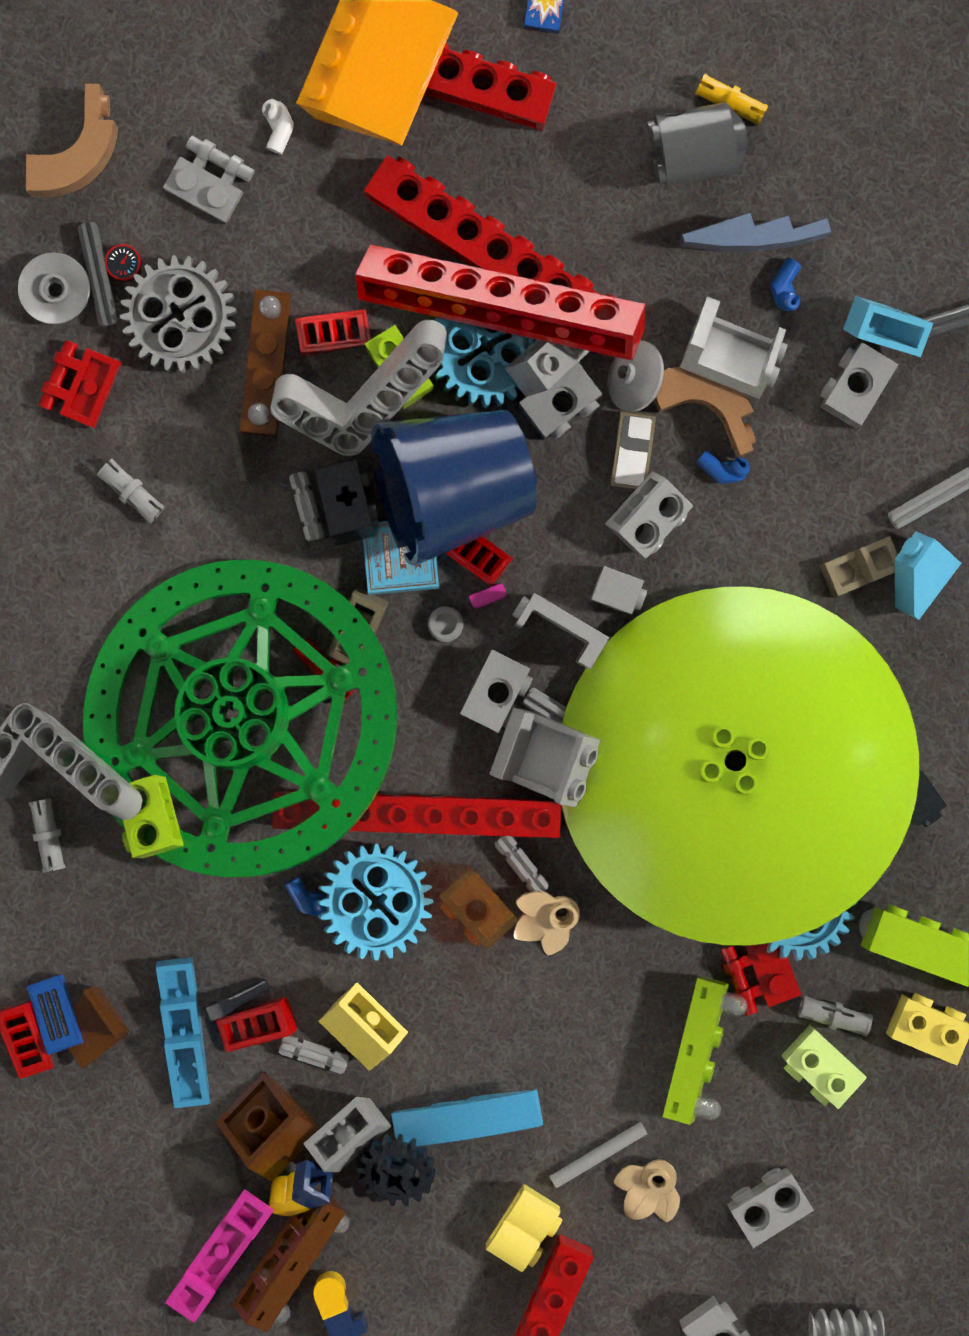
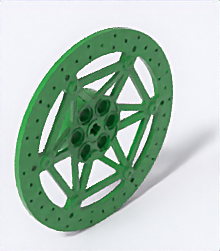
[83,559,397,878]

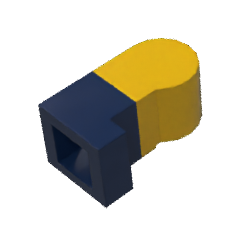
[269,1160,333,1216]
[313,1271,368,1336]

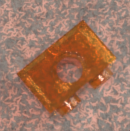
[439,865,519,949]

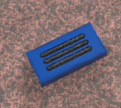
[27,975,84,1055]

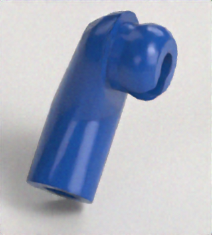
[770,257,802,311]
[695,450,750,484]
[284,876,327,916]

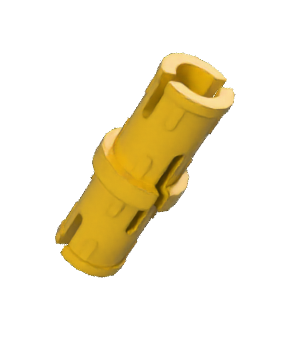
[695,74,768,126]

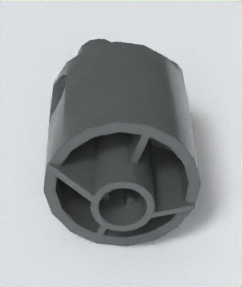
[647,102,748,186]

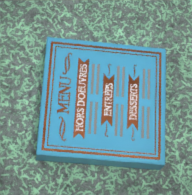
[363,521,439,595]

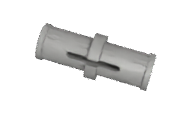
[97,459,165,523]
[29,798,66,872]
[798,995,873,1037]

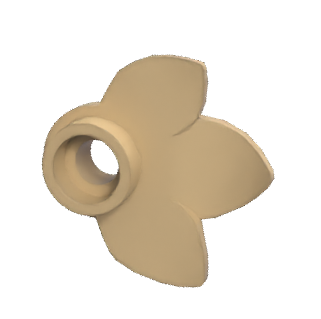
[513,891,580,955]
[614,1159,680,1222]

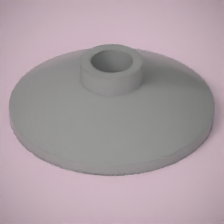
[18,252,90,324]
[607,340,664,412]

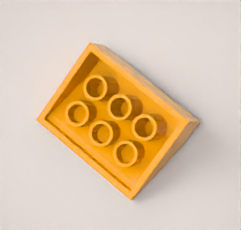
[296,0,458,146]

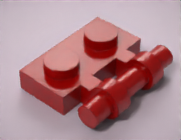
[38,340,122,429]
[720,943,802,1016]

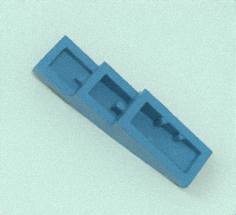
[156,957,210,1108]
[391,1089,543,1146]

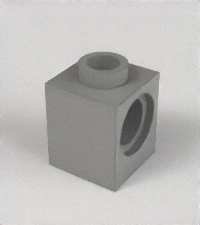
[590,566,647,615]

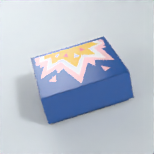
[524,0,564,34]

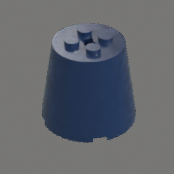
[371,410,537,566]

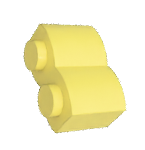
[486,1184,562,1272]

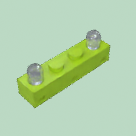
[663,976,747,1125]

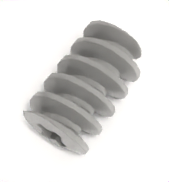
[808,1309,885,1336]

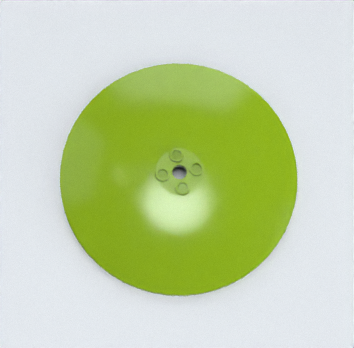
[562,587,919,946]

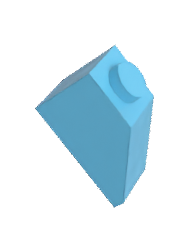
[843,296,933,357]
[894,531,961,620]

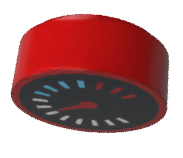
[105,244,142,282]

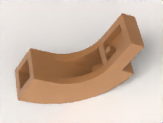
[26,84,118,197]
[653,367,756,458]

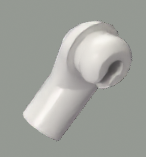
[262,99,294,155]

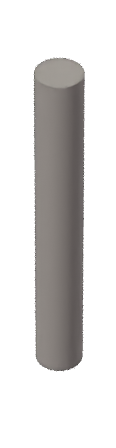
[549,1121,648,1188]

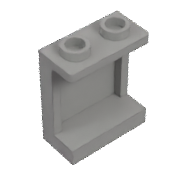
[680,296,788,399]
[512,593,609,669]
[489,707,600,807]

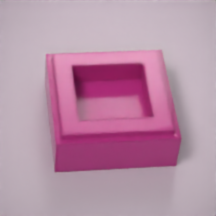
[469,583,507,609]

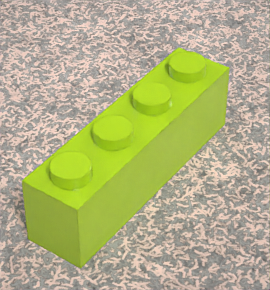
[860,904,969,987]

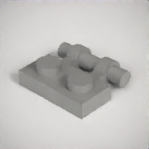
[163,135,255,224]

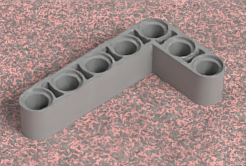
[270,320,446,456]
[0,703,142,820]

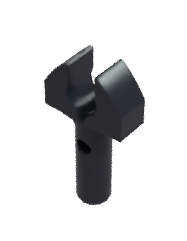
[204,978,269,1021]

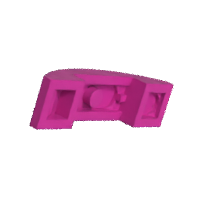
[165,1189,274,1323]

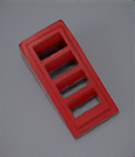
[295,309,371,357]
[445,537,513,587]
[215,996,297,1053]
[0,1000,54,1079]

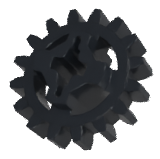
[357,1134,436,1206]

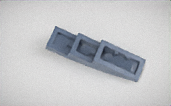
[679,213,831,252]

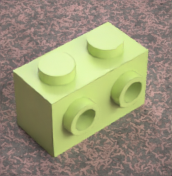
[781,1024,867,1109]

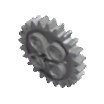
[120,255,237,373]

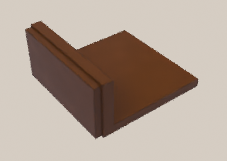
[68,987,130,1069]

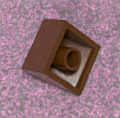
[216,1071,320,1182]

